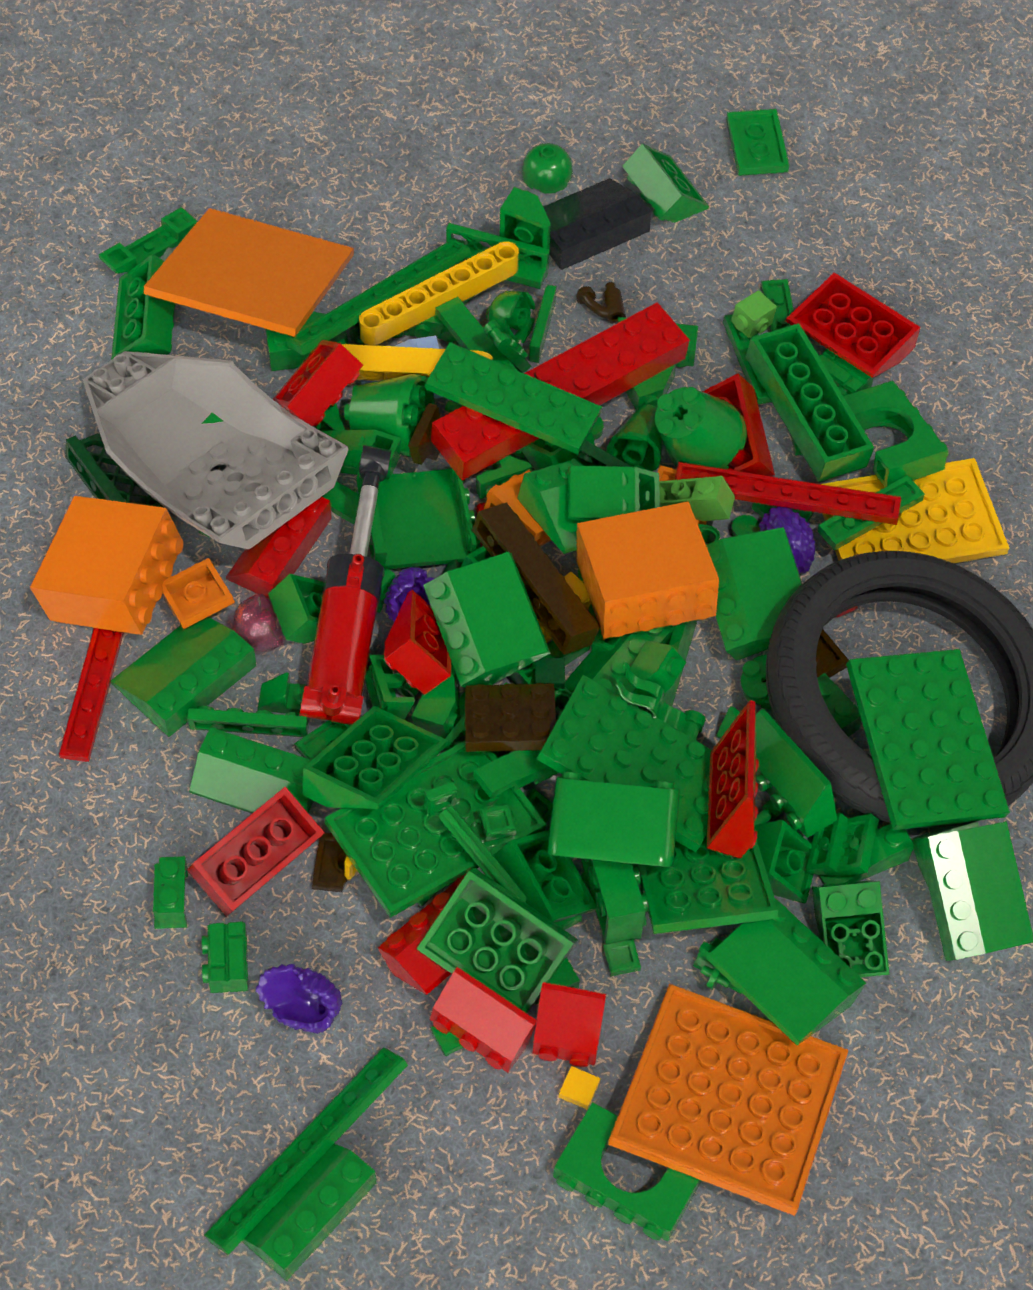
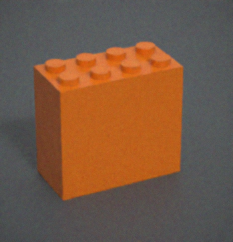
[30,496,184,635]
[576,501,719,639]

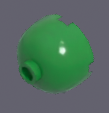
[522,143,573,194]
[486,291,535,343]

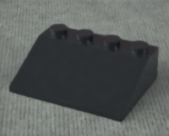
[543,178,652,270]

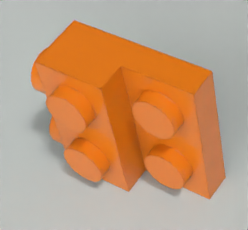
[162,558,235,629]

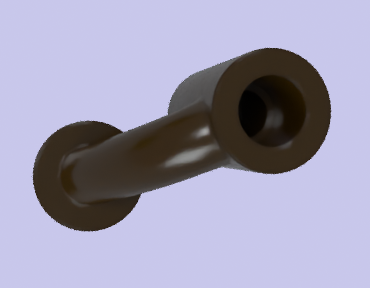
[576,282,626,324]

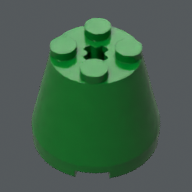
[344,374,435,457]
[655,387,747,469]

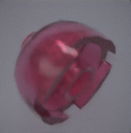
[231,593,285,652]

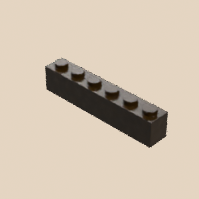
[472,502,600,655]

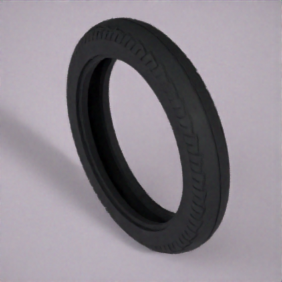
[766,551,1033,829]

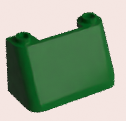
[547,771,680,867]

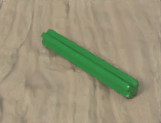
[439,806,527,902]

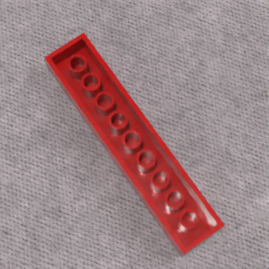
[431,302,690,481]

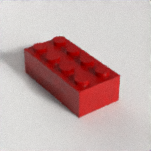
[187,787,325,917]

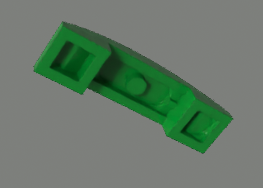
[99,207,198,273]

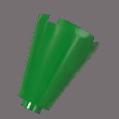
[606,404,662,471]

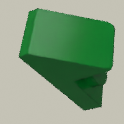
[476,455,532,499]
[258,672,306,713]

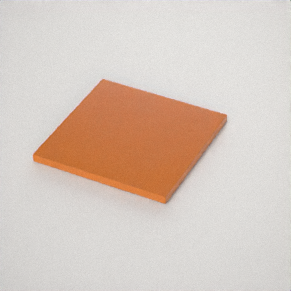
[144,208,354,337]
[608,984,849,1216]

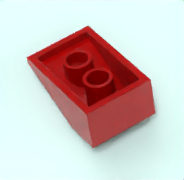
[384,590,451,695]
[533,982,606,1067]

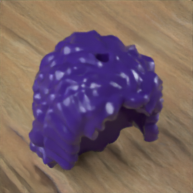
[759,506,815,575]
[384,567,435,621]
[255,964,342,1034]

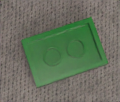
[726,109,789,176]

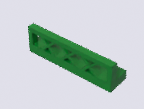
[446,223,550,289]

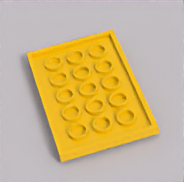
[822,458,1009,563]

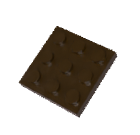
[465,683,556,752]

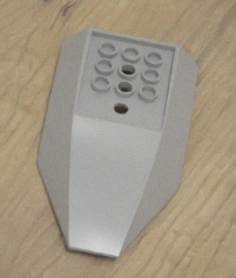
[82,351,348,549]

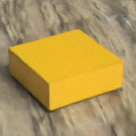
[558,1066,601,1110]

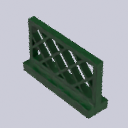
[65,432,165,508]

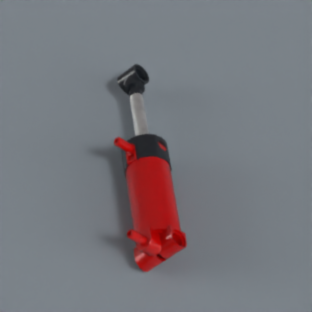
[299,445,392,725]

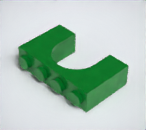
[844,380,948,487]
[553,1102,702,1242]

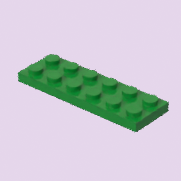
[425,342,602,455]

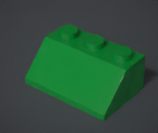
[622,144,710,223]
[499,187,551,278]

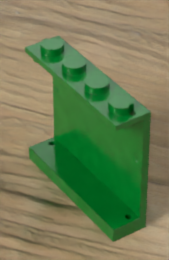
[356,463,480,569]

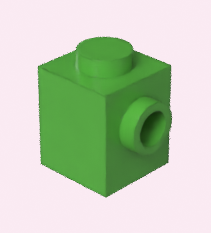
[731,290,777,338]

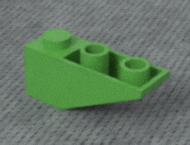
[659,476,735,521]

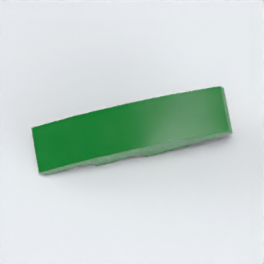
[473,750,559,799]

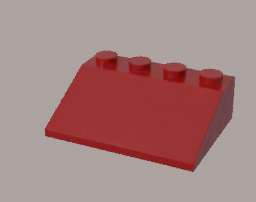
[786,272,921,378]
[707,700,759,859]

